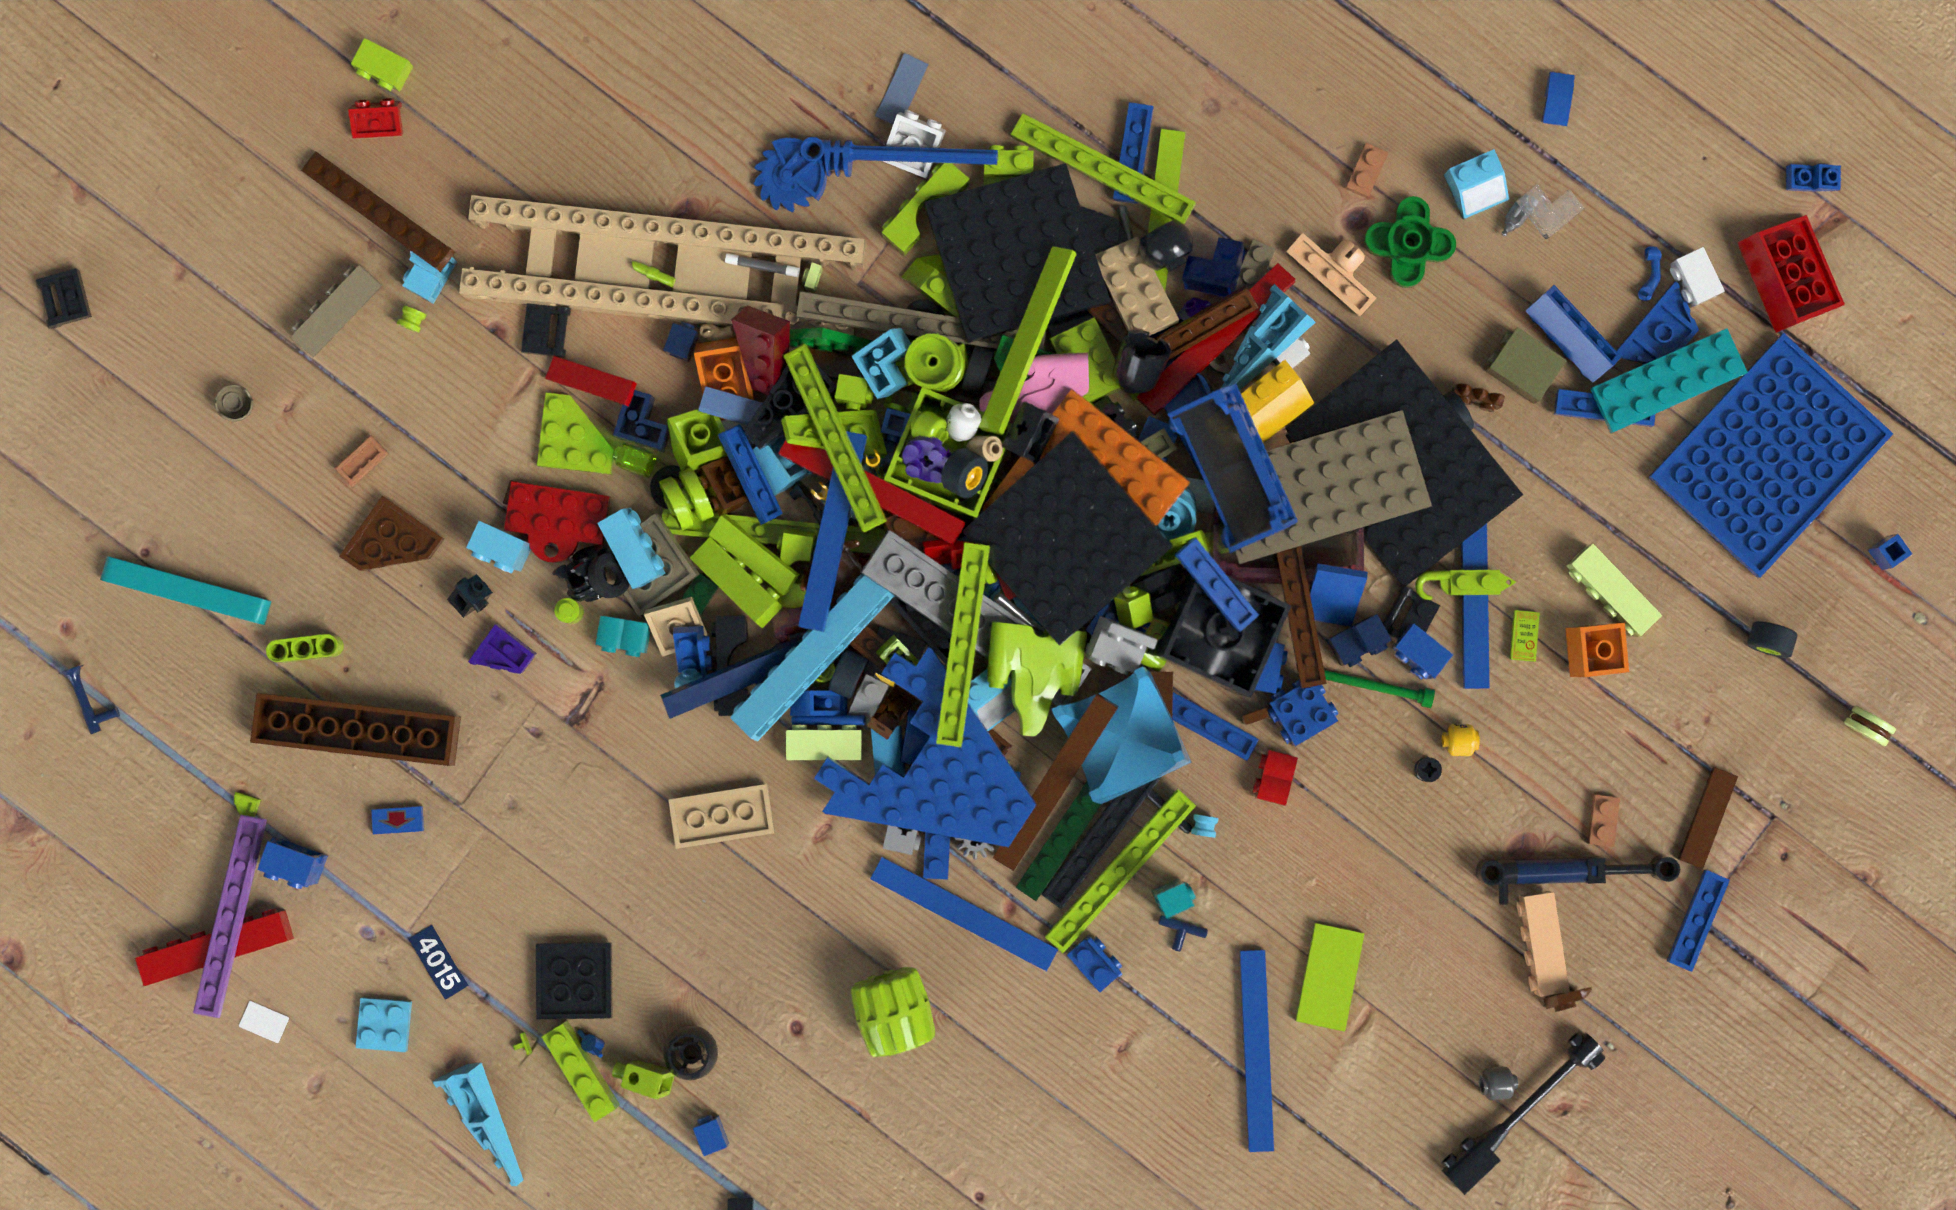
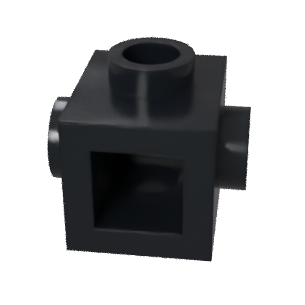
[447,574,493,618]

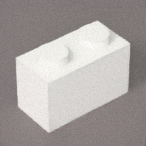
[1670,247,1725,308]

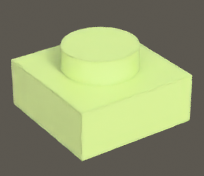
[802,263,823,293]

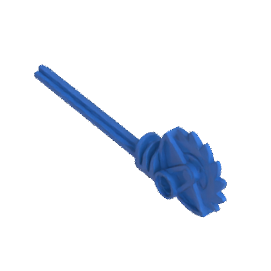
[754,137,998,212]

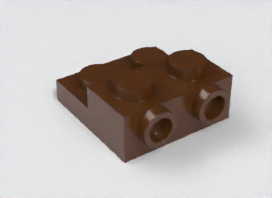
[697,456,750,517]

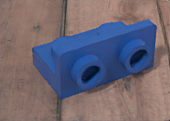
[673,626,712,677]
[1067,935,1123,992]

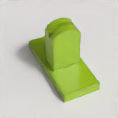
[513,1032,532,1055]

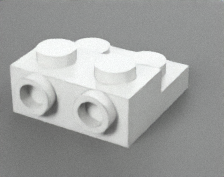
[883,110,946,178]

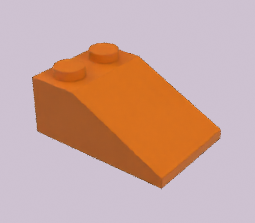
[694,337,755,420]

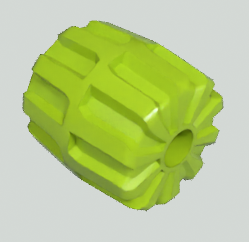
[851,967,935,1057]

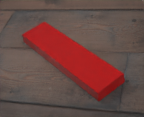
[545,356,637,407]

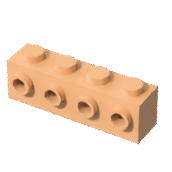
[1517,891,1570,997]

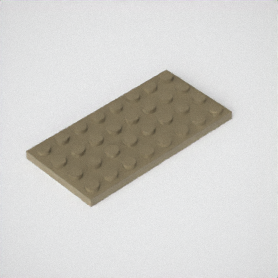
[1214,410,1432,564]

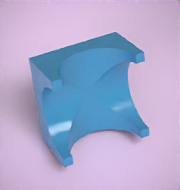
[1052,667,1192,804]

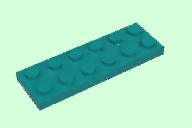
[1590,328,1748,434]

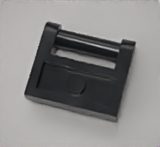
[36,268,92,329]
[521,303,571,358]
[1381,584,1440,640]

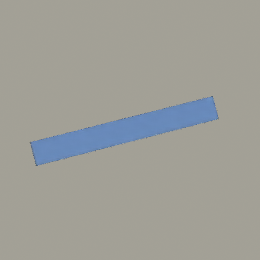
[699,387,896,466]

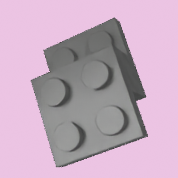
[1085,616,1157,675]

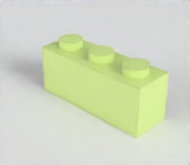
[786,725,862,760]

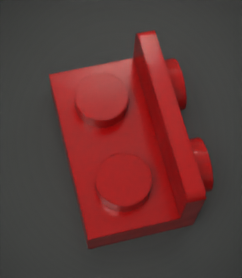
[348,98,403,139]

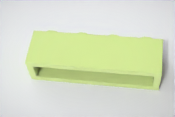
[1566,544,1662,637]

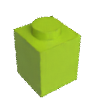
[1114,587,1154,629]

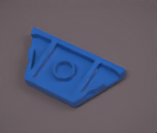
[1616,281,1699,364]

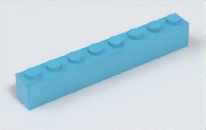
[730,574,894,741]

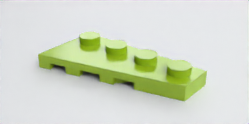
[781,409,887,458]

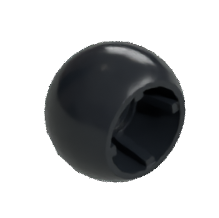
[1139,219,1193,272]
[663,1025,718,1080]

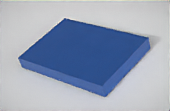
[1309,564,1368,626]

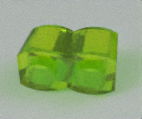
[613,443,657,478]

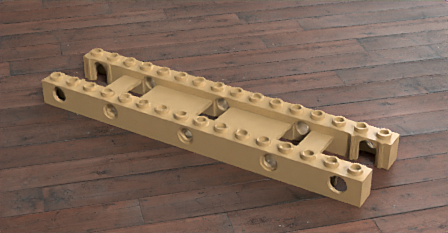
[459,195,866,336]

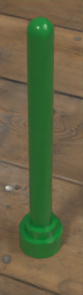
[1324,670,1435,709]

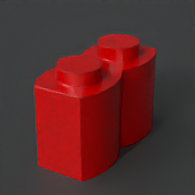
[1252,750,1298,806]

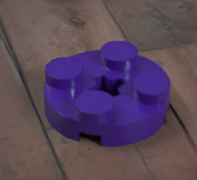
[903,436,952,483]

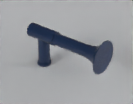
[58,664,120,735]

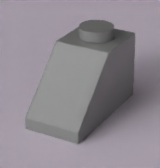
[848,674,890,730]

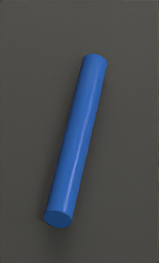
[791,715,866,725]

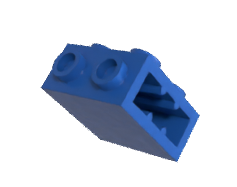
[1267,680,1338,746]

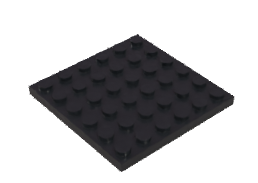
[924,163,1110,344]
[962,431,1173,646]

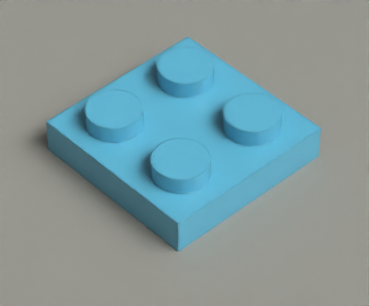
[356,997,412,1052]

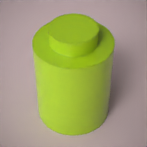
[554,598,584,624]

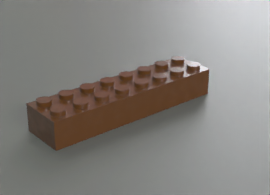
[250,693,461,766]

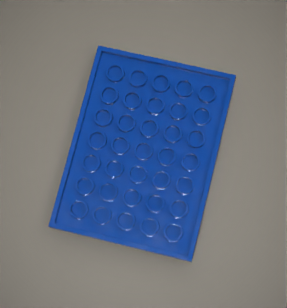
[1648,333,1893,578]

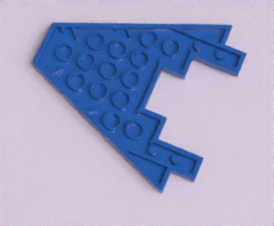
[814,646,1037,847]

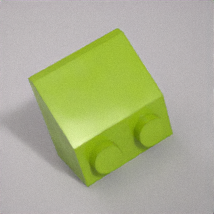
[667,409,728,471]

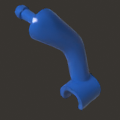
[1638,247,1662,301]

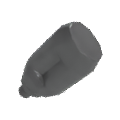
[1501,195,1535,237]

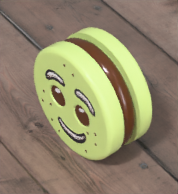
[1844,706,1896,746]

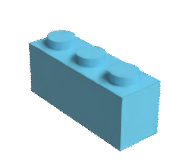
[598,508,666,589]

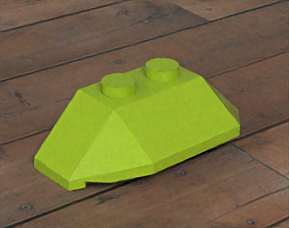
[901,254,959,318]

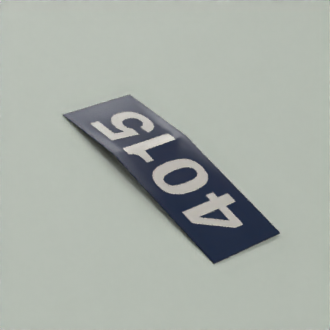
[409,925,469,1000]

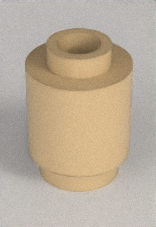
[967,436,1003,462]

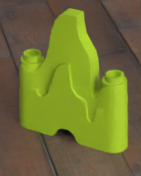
[987,621,1087,736]

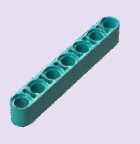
[100,556,272,625]

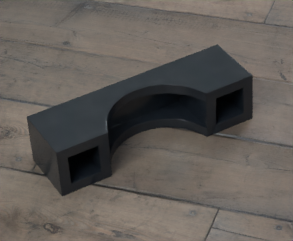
[711,615,750,716]

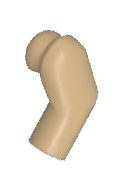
[699,324,736,341]

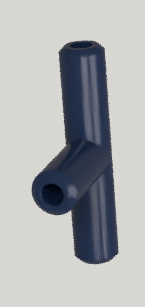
[1158,915,1208,952]

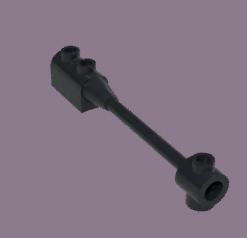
[1441,1032,1605,1195]

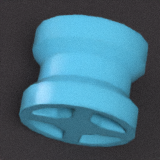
[1191,814,1219,838]

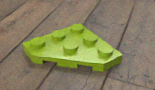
[537,393,615,475]

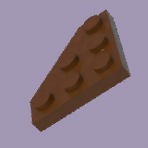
[339,496,444,571]

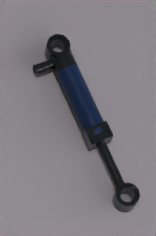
[1475,856,1680,905]

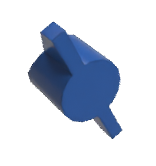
[577,1029,605,1058]

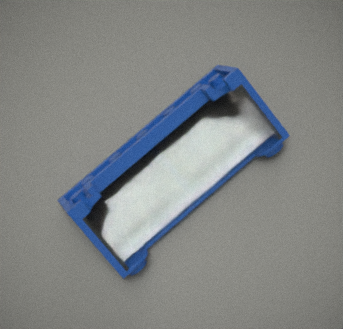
[1168,384,1298,553]

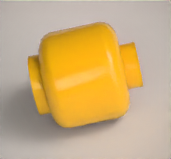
[1441,724,1480,756]

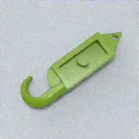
[1415,570,1516,600]

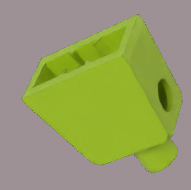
[612,1060,675,1099]

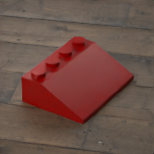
[1737,215,1845,333]

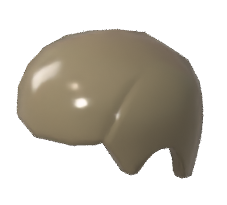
[214,384,253,422]

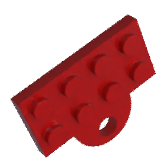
[504,481,611,563]

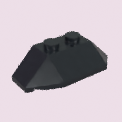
[890,596,952,665]

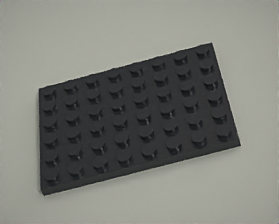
[1285,339,1523,586]

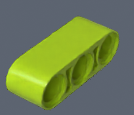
[266,634,344,663]

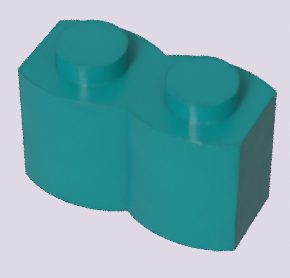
[595,615,651,657]

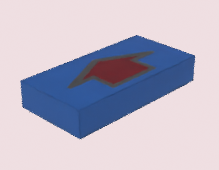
[371,806,424,835]

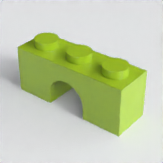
[771,528,816,610]

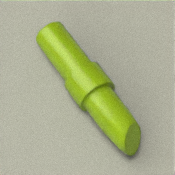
[632,261,676,287]

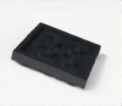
[536,942,613,1019]

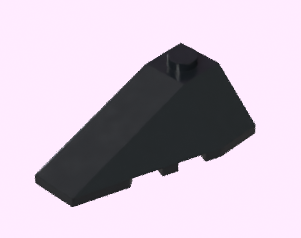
[744,360,837,450]

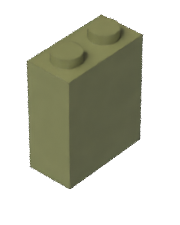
[1485,327,1567,404]

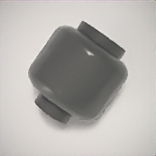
[1479,1067,1518,1101]

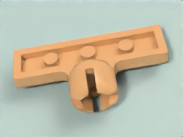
[1286,233,1376,317]

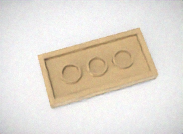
[1095,237,1179,336]
[668,784,775,849]

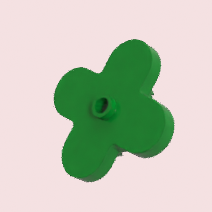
[1364,196,1456,288]

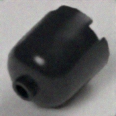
[1113,330,1171,394]

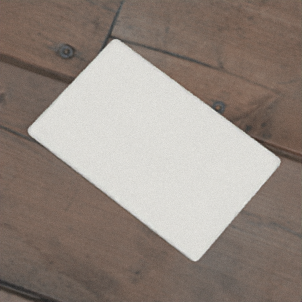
[239,1001,289,1043]

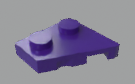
[468,624,537,674]

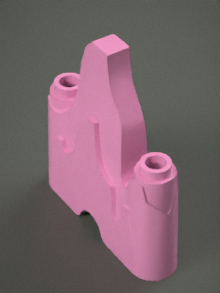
[980,352,1089,423]

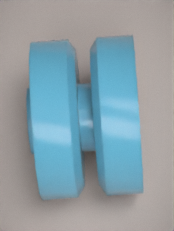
[1157,486,1197,540]

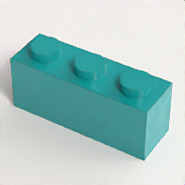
[1151,878,1196,919]

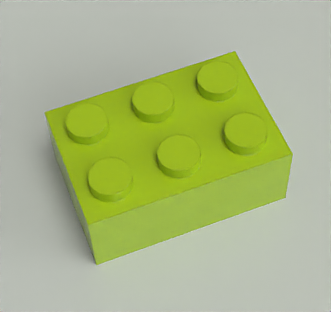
[1049,317,1123,404]

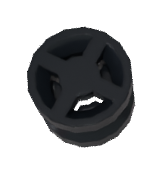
[1414,757,1442,782]

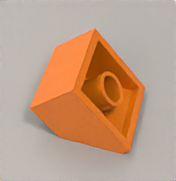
[1565,623,1629,677]

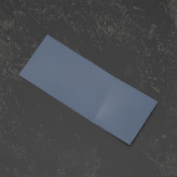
[875,53,929,124]

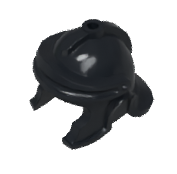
[552,545,607,602]

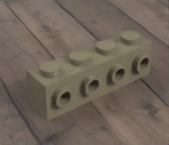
[291,265,382,357]

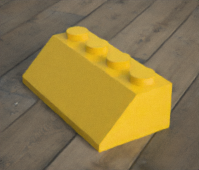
[1205,360,1314,461]

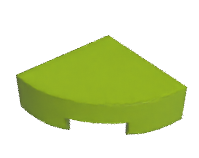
[234,792,261,817]

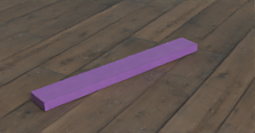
[193,815,267,1018]

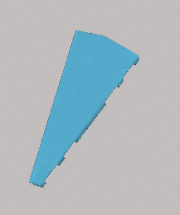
[1214,284,1316,401]
[433,1063,523,1186]

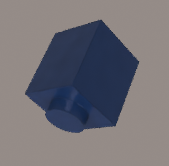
[663,321,699,362]

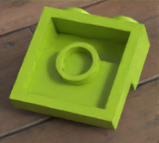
[984,145,1034,185]

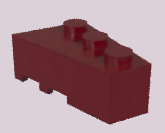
[731,305,790,395]

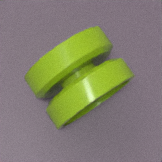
[905,334,966,392]
[659,467,714,531]

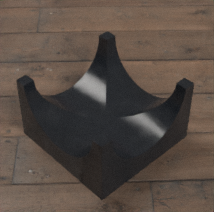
[1147,567,1291,698]

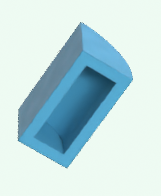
[871,726,906,776]

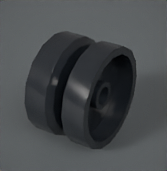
[1130,564,1185,614]

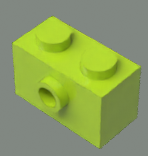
[835,374,874,411]

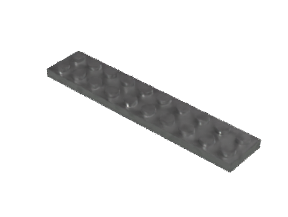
[860,530,1091,706]

